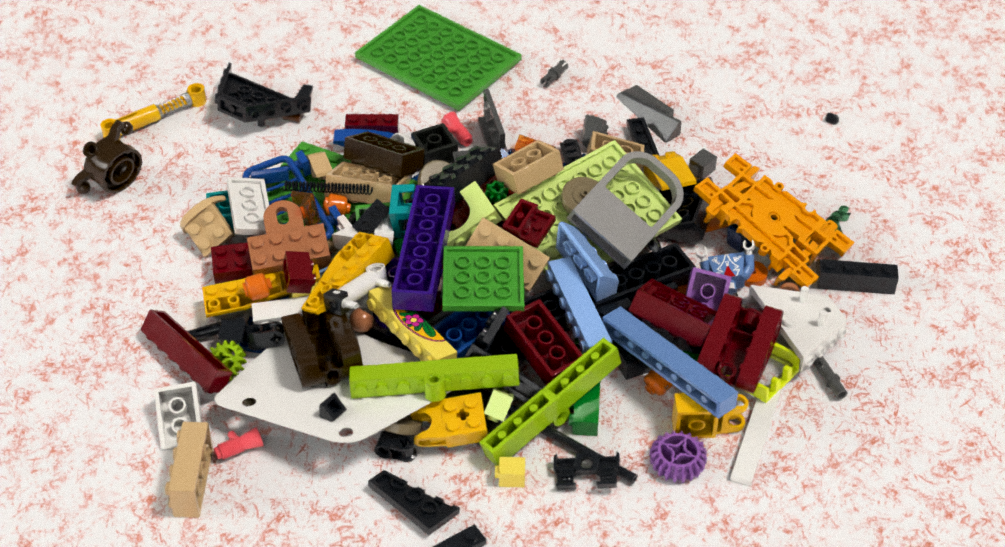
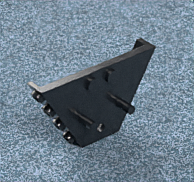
[215,63,311,127]

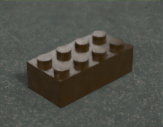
[343,131,425,178]

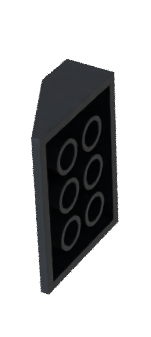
[658,177,714,243]

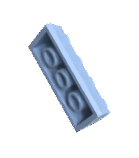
[556,222,619,302]

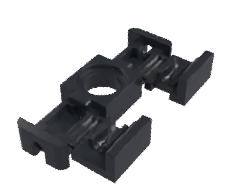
[553,452,621,490]

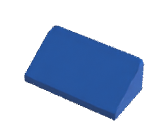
[250,166,289,184]

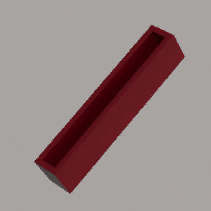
[140,309,233,394]

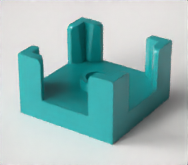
[389,184,416,238]

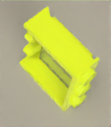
[726,342,800,403]

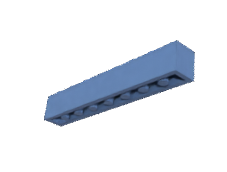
[603,306,738,419]

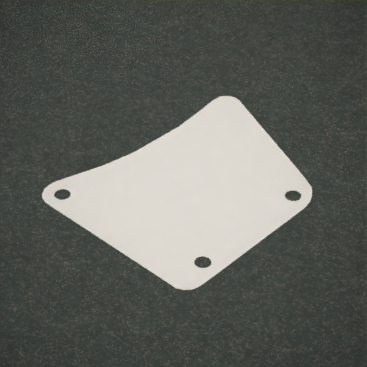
[215,330,451,443]

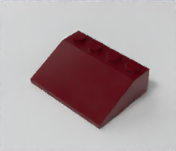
[628,279,717,347]

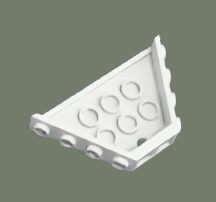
[748,285,847,372]

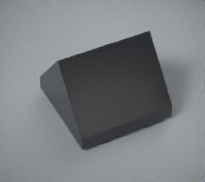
[319,392,347,422]

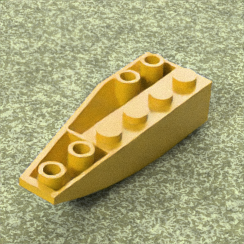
[302,232,395,315]
[202,264,320,318]

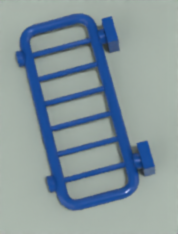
[242,150,341,240]

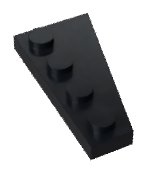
[368,470,460,535]

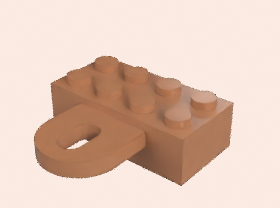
[247,200,331,275]

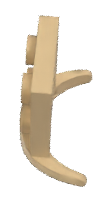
[180,196,235,258]

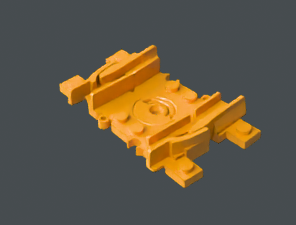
[693,153,855,288]

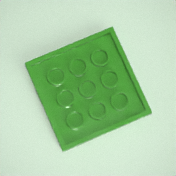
[442,246,524,311]

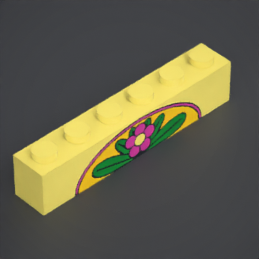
[367,286,457,361]

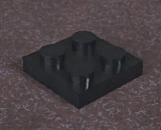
[475,306,509,349]

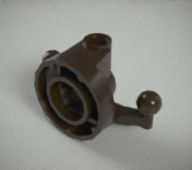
[72,120,142,194]

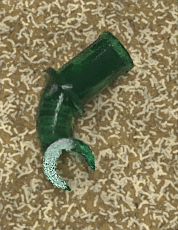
[826,206,851,233]

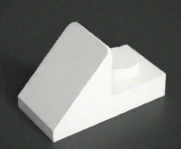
[332,214,358,249]

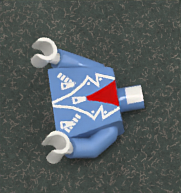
[696,240,755,295]

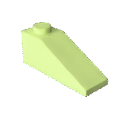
[484,387,513,423]

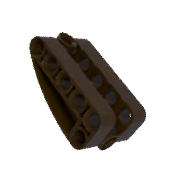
[281,310,363,389]

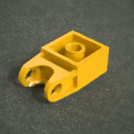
[410,392,488,448]
[672,393,749,438]

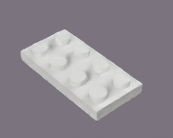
[226,177,269,235]

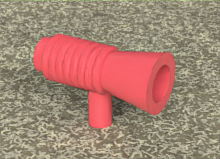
[442,112,473,146]
[213,427,263,460]

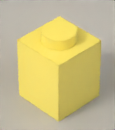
[495,457,525,487]

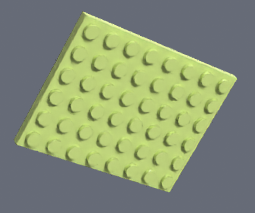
[493,140,682,273]

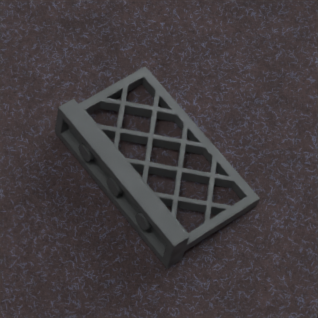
[478,89,509,158]

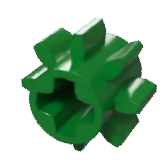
[485,180,509,203]

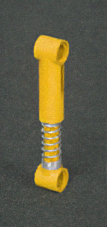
[100,83,207,140]

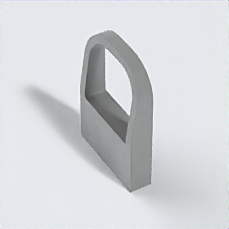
[567,151,684,269]

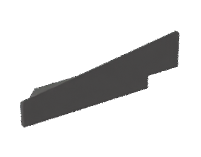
[617,85,682,143]

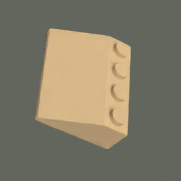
[324,161,412,204]

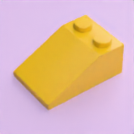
[643,151,697,191]

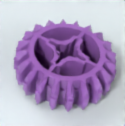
[649,430,707,483]

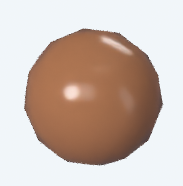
[349,308,374,333]

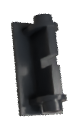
[352,199,389,234]

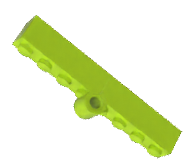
[480,337,621,465]
[349,354,520,402]

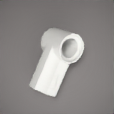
[374,215,394,247]

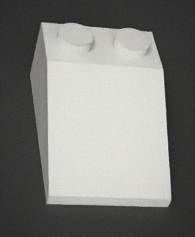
[154,382,203,450]

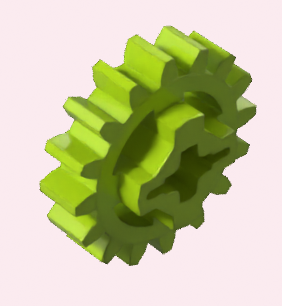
[210,340,247,382]

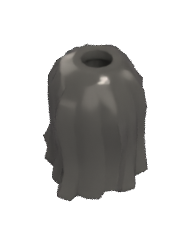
[580,115,609,148]

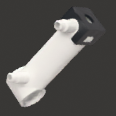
[323,263,391,316]

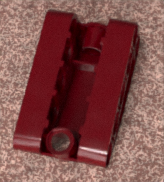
[697,293,784,394]

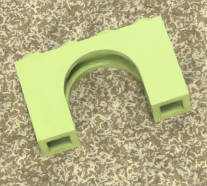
[447,181,502,246]

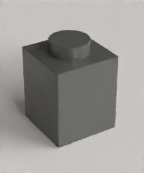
[689,149,717,179]

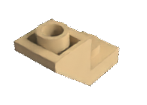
[305,152,333,180]

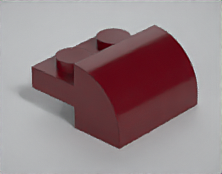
[502,199,556,248]

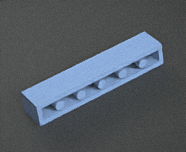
[545,257,612,353]

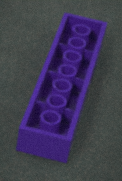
[391,185,455,312]

